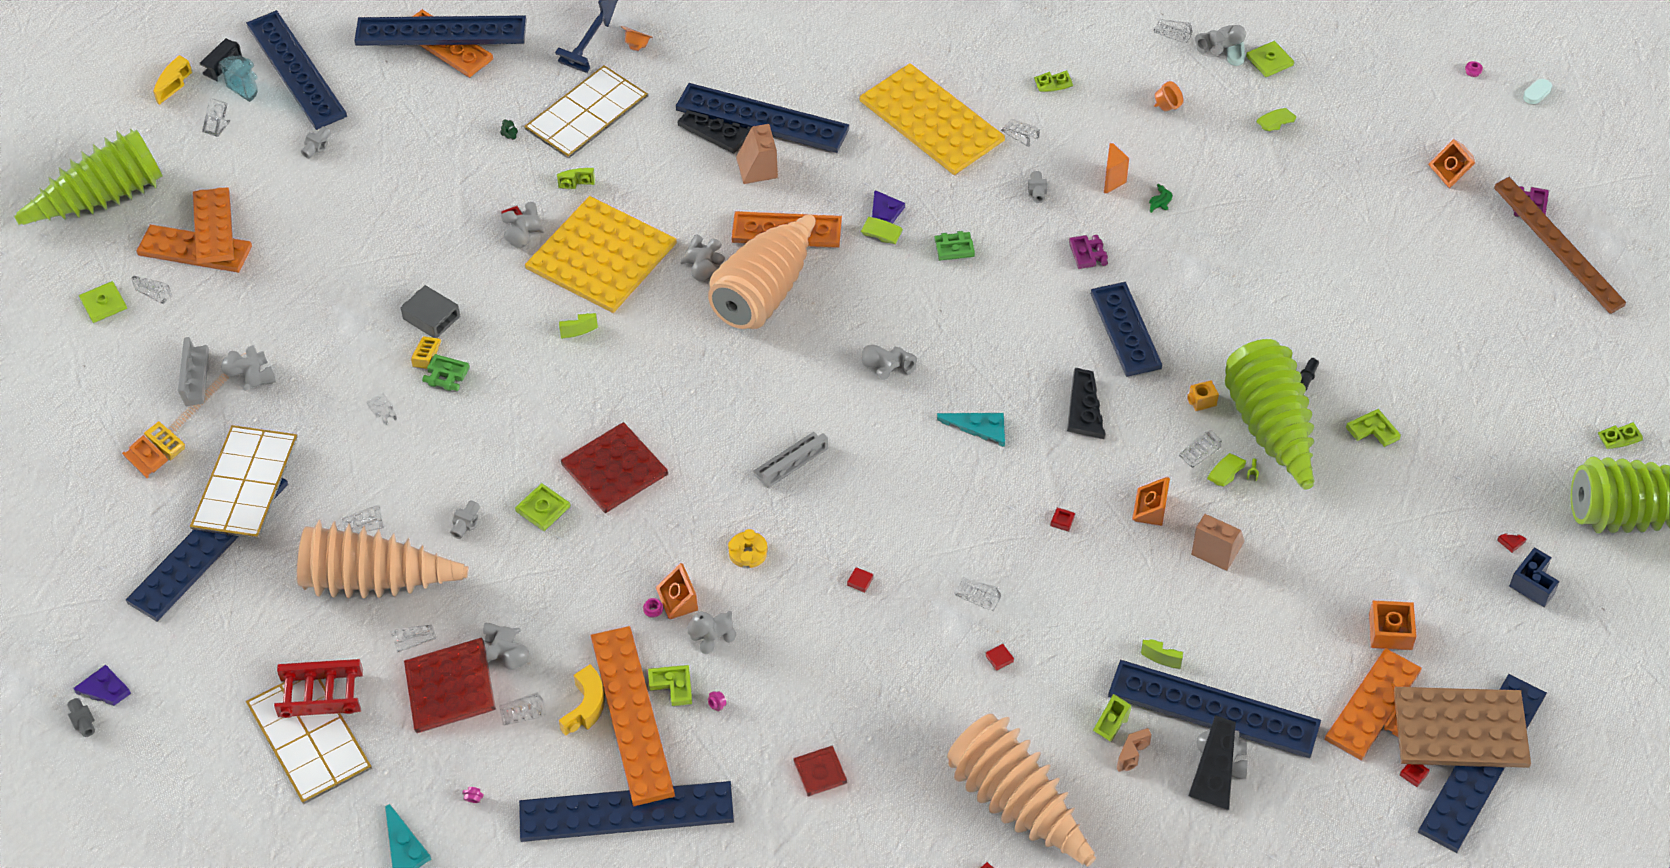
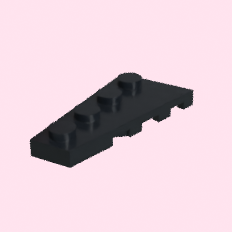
[677,110,751,154]
[1067,367,1106,439]
[1188,715,1236,810]

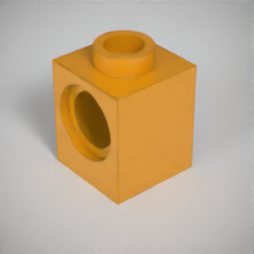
[1187,380,1219,411]

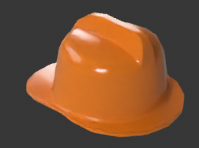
[621,26,653,51]
[1154,81,1184,111]

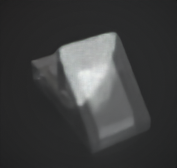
[202,98,230,137]

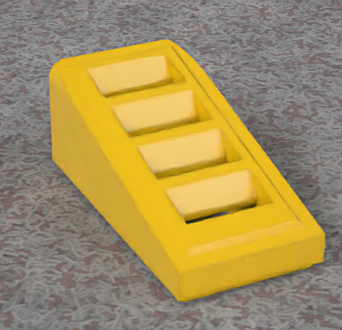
[411,336,441,369]
[144,421,185,461]

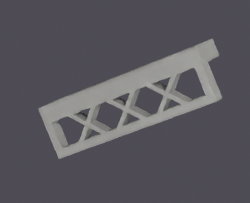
[178,337,209,407]
[753,432,828,488]

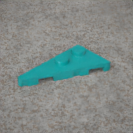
[937,413,1005,447]
[385,804,431,868]

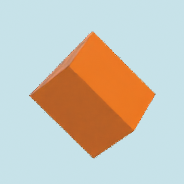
[1104,143,1129,193]
[1132,476,1170,526]
[655,563,698,619]

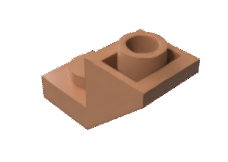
[1117,728,1152,772]

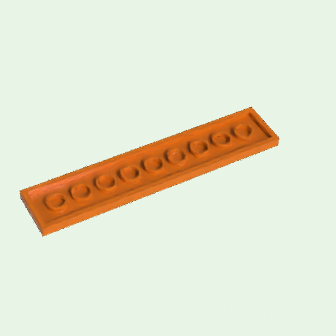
[591,626,675,806]

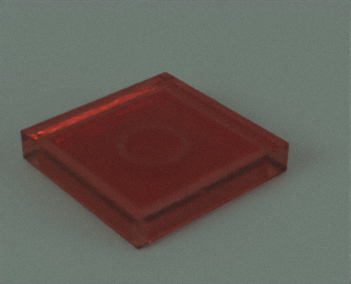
[793,745,847,796]

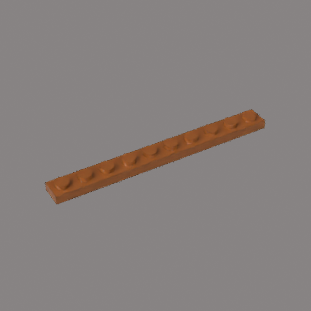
[1494,176,1626,314]

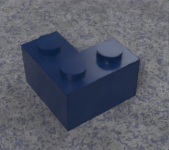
[1509,547,1560,608]

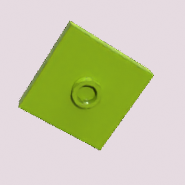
[1246,40,1294,78]
[78,281,128,323]
[515,483,571,531]

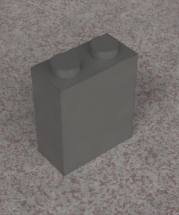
[400,285,460,338]

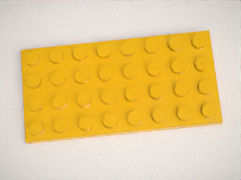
[859,63,1005,175]

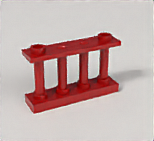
[274,659,363,718]

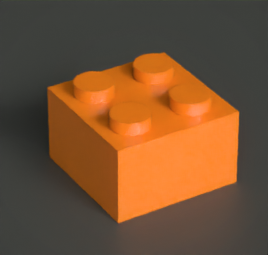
[1369,600,1417,650]

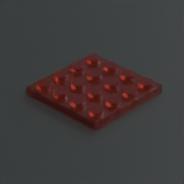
[561,422,668,513]
[404,637,496,733]

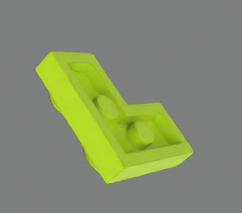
[1346,408,1401,447]
[648,665,692,706]

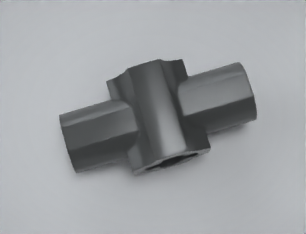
[67,698,95,737]

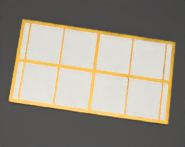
[524,65,648,159]
[190,425,298,539]
[246,679,372,805]

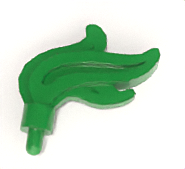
[1149,183,1173,213]

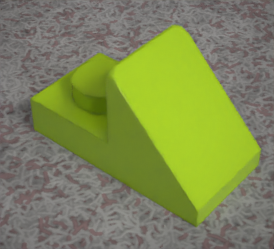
[1093,694,1132,741]

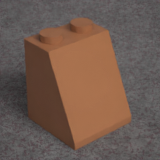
[736,124,778,184]
[1191,514,1245,571]

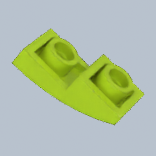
[1034,70,1073,92]
[1256,108,1297,131]
[557,168,595,189]
[861,217,903,244]
[559,313,598,339]
[1598,422,1643,449]
[1207,453,1246,487]
[1141,639,1183,669]

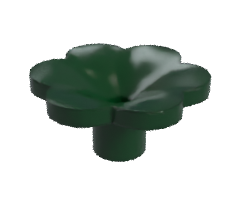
[500,119,518,140]

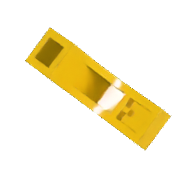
[559,664,604,736]

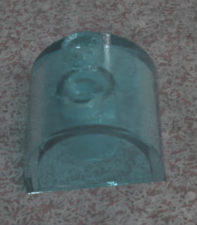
[219,56,258,102]

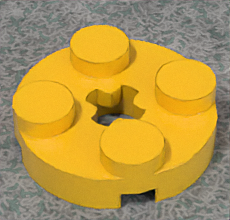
[728,529,768,568]

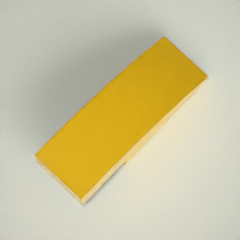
[153,55,192,105]

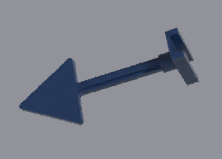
[555,0,618,73]

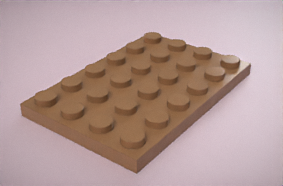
[1394,687,1531,768]

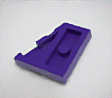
[872,190,905,224]
[73,665,131,706]

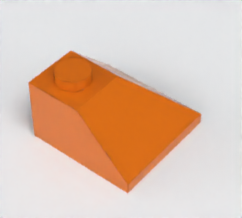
[1428,139,1476,188]

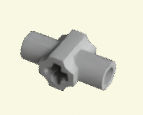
[301,126,331,159]
[1028,171,1047,203]
[450,500,480,539]

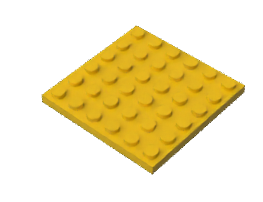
[525,196,677,313]

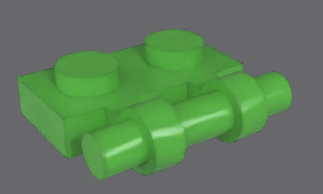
[934,231,975,261]
[422,354,470,391]

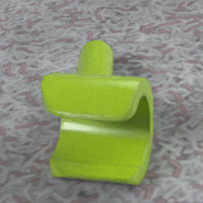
[1246,458,1259,481]

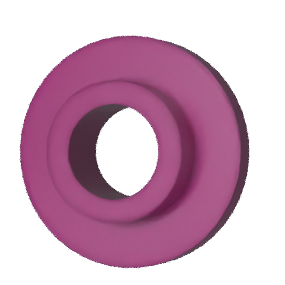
[1465,61,1483,77]
[643,598,663,618]
[708,691,726,711]
[462,787,484,803]

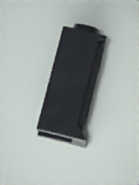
[200,38,242,82]

